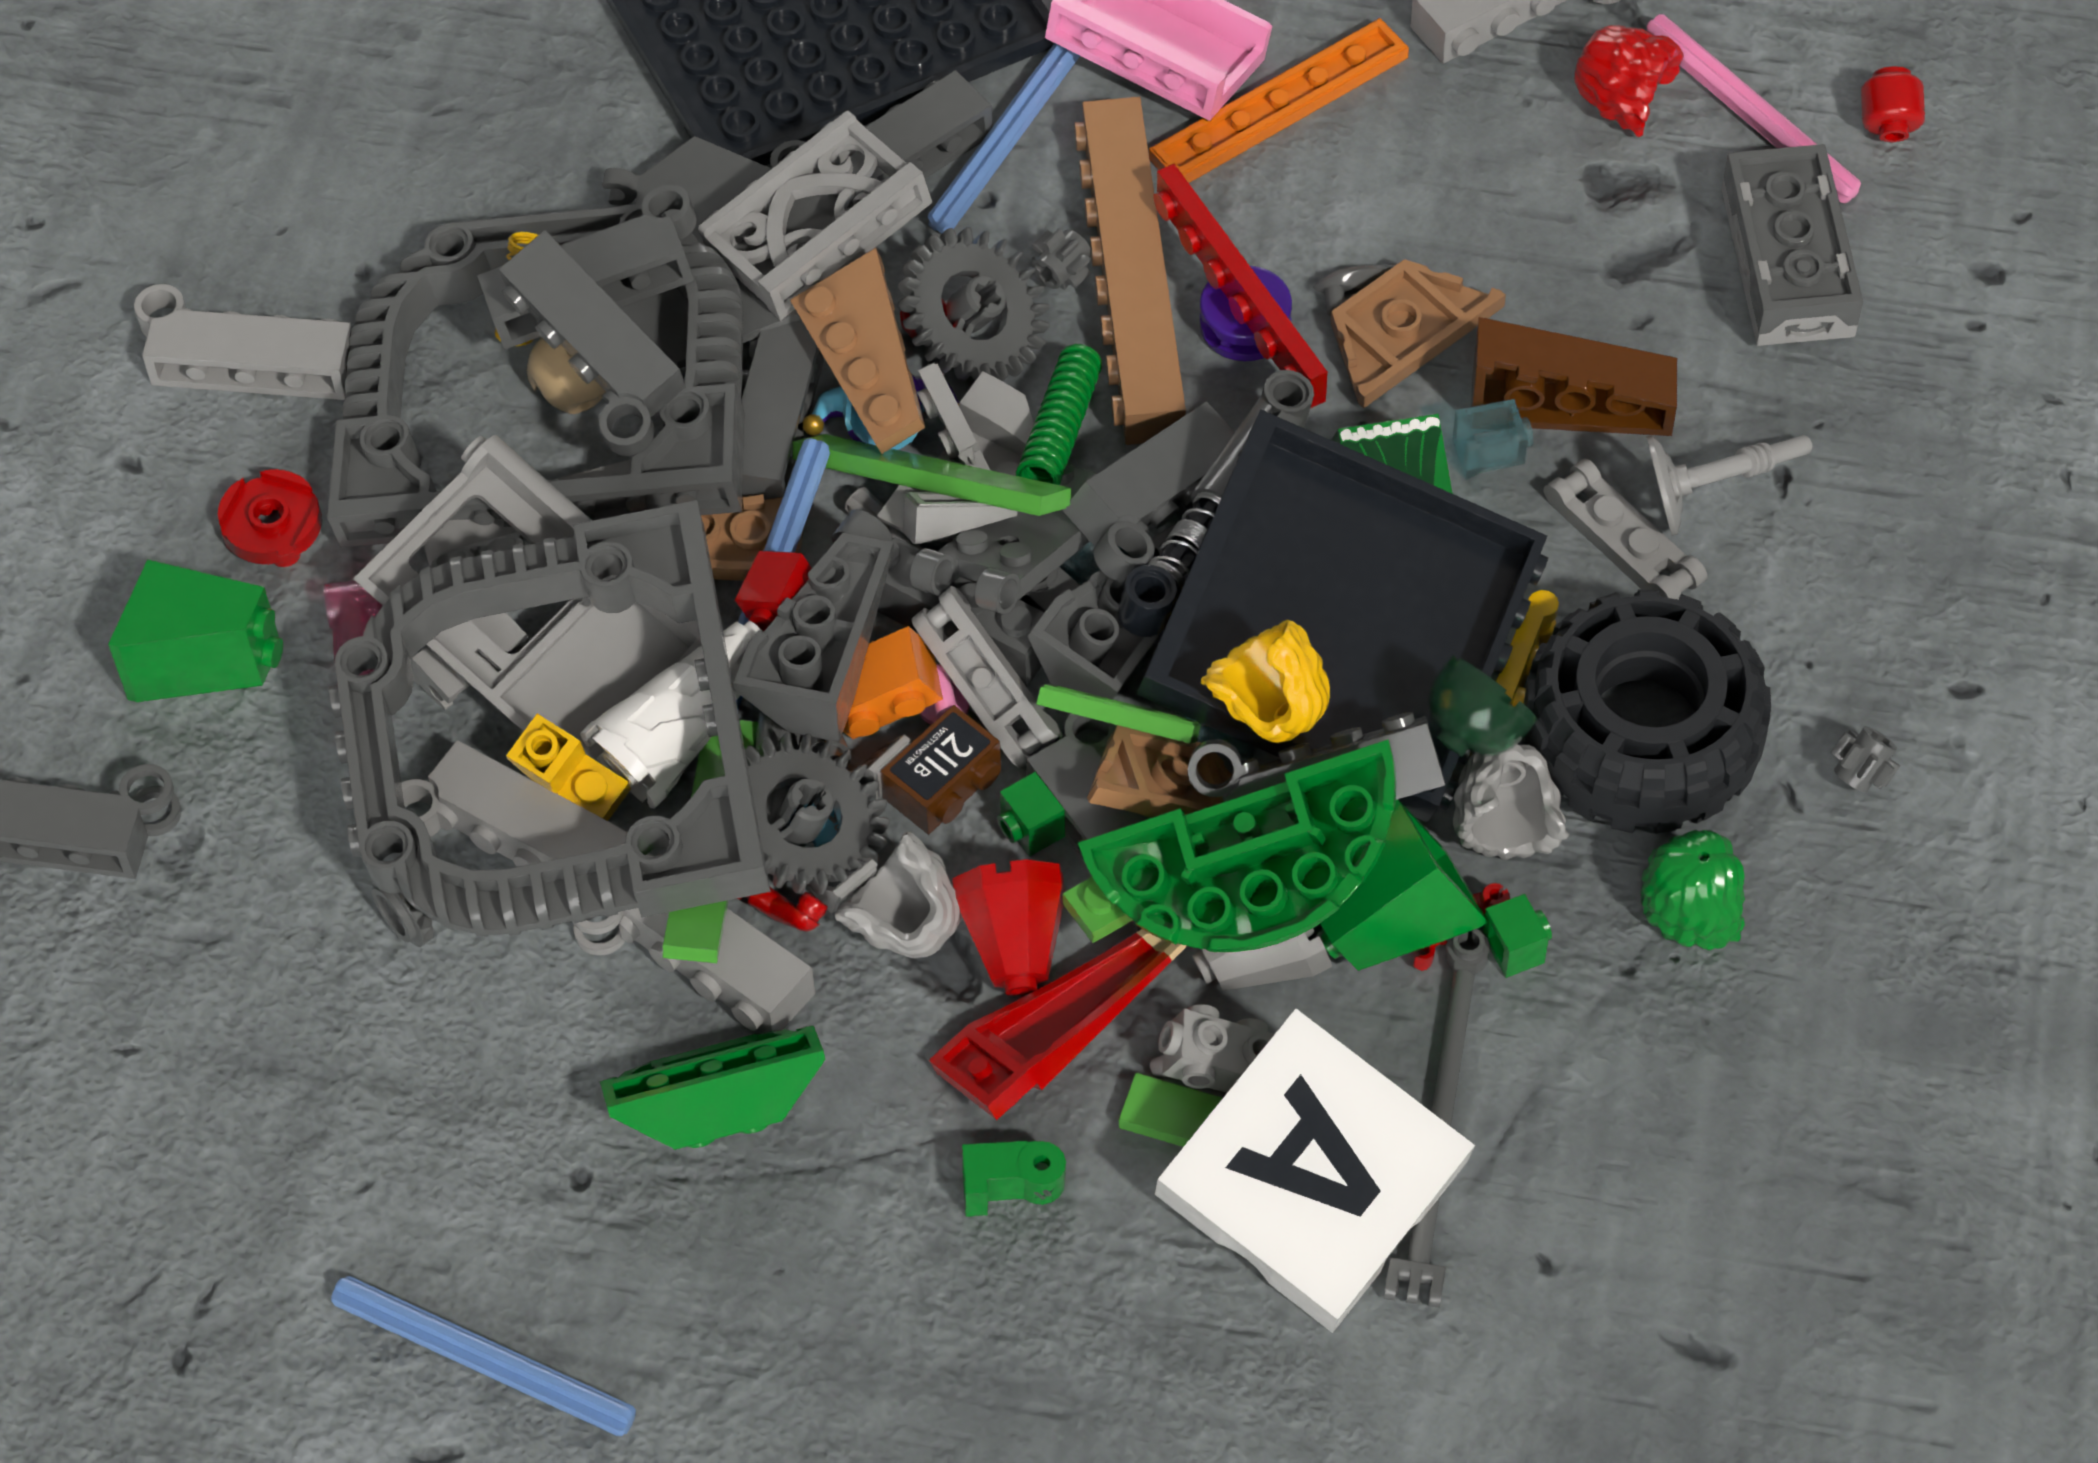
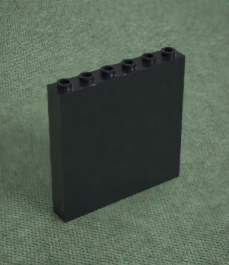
[1136,409,1549,822]

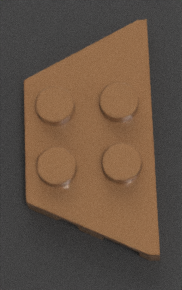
[1331,259,1506,408]
[1087,725,1232,818]

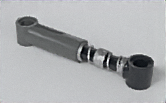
[1118,370,1314,637]

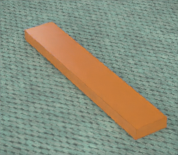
[1149,18,1409,183]

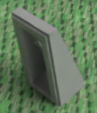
[903,492,1017,544]

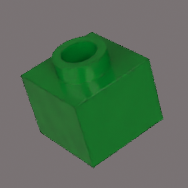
[997,771,1065,857]
[1483,894,1552,978]

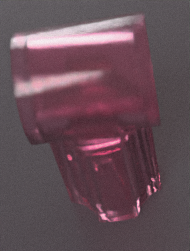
[324,580,382,676]

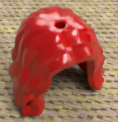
[1574,25,1684,137]

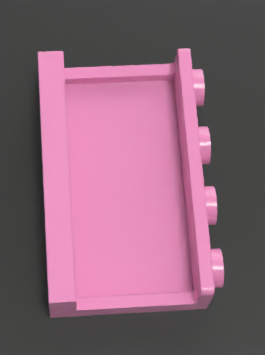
[1045,0,1272,121]

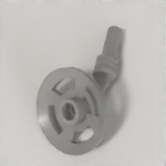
[1647,435,1812,536]

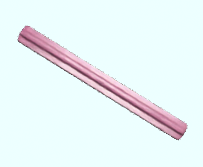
[1646,14,1861,204]

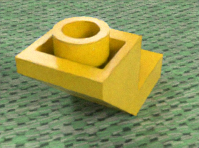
[506,713,631,821]

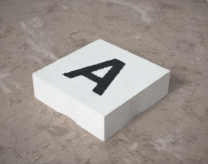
[1155,1009,1475,1333]

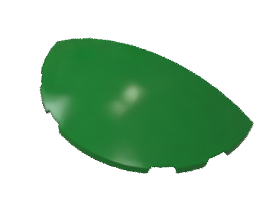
[1078,739,1397,952]

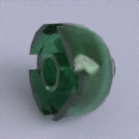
[1428,655,1538,757]

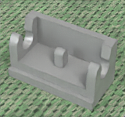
[412,613,529,710]

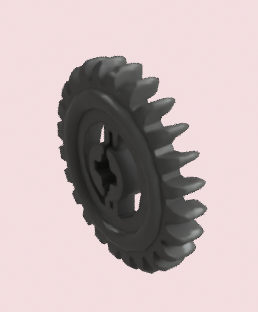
[898,227,1050,382]
[745,733,890,894]

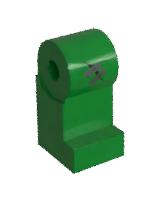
[962,1141,1066,1217]

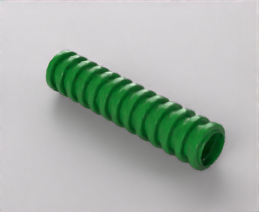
[1016,344,1102,485]

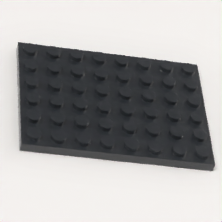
[606,0,1054,166]

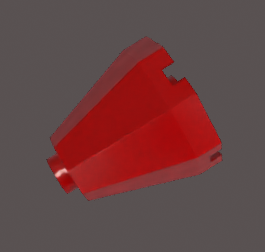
[952,859,1065,996]

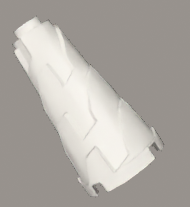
[580,621,763,809]

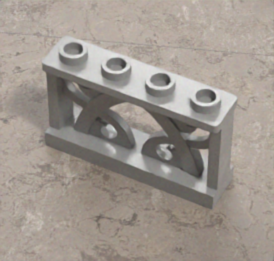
[698,111,932,321]

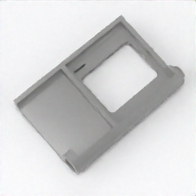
[353,435,702,764]

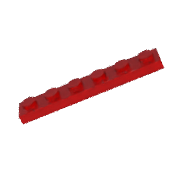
[1153,164,1328,409]

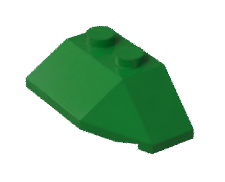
[600,1025,826,1150]

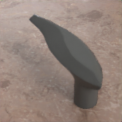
[1313,265,1394,316]

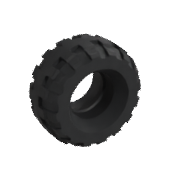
[1523,589,1771,834]

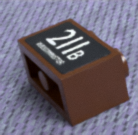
[881,705,1001,835]

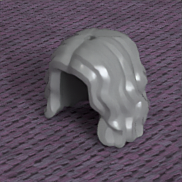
[1453,740,1569,860]
[835,832,962,958]

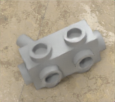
[1150,1004,1275,1093]

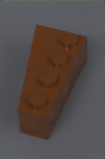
[1470,317,1677,436]

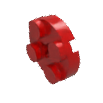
[217,469,322,567]

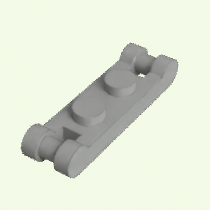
[1544,458,1708,600]
[911,586,1062,769]

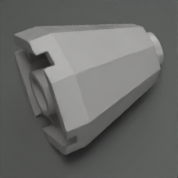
[1192,928,1332,991]

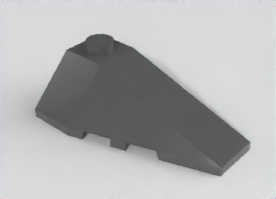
[1028,525,1192,700]
[733,533,894,742]

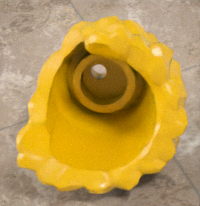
[1201,620,1330,743]

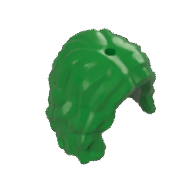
[1640,830,1745,951]

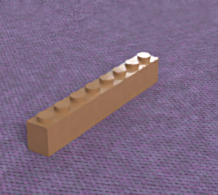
[1074,97,1186,445]

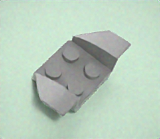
[877,371,1034,543]

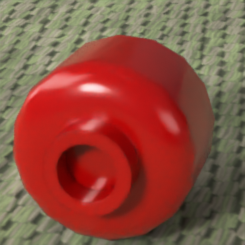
[1861,66,1925,143]

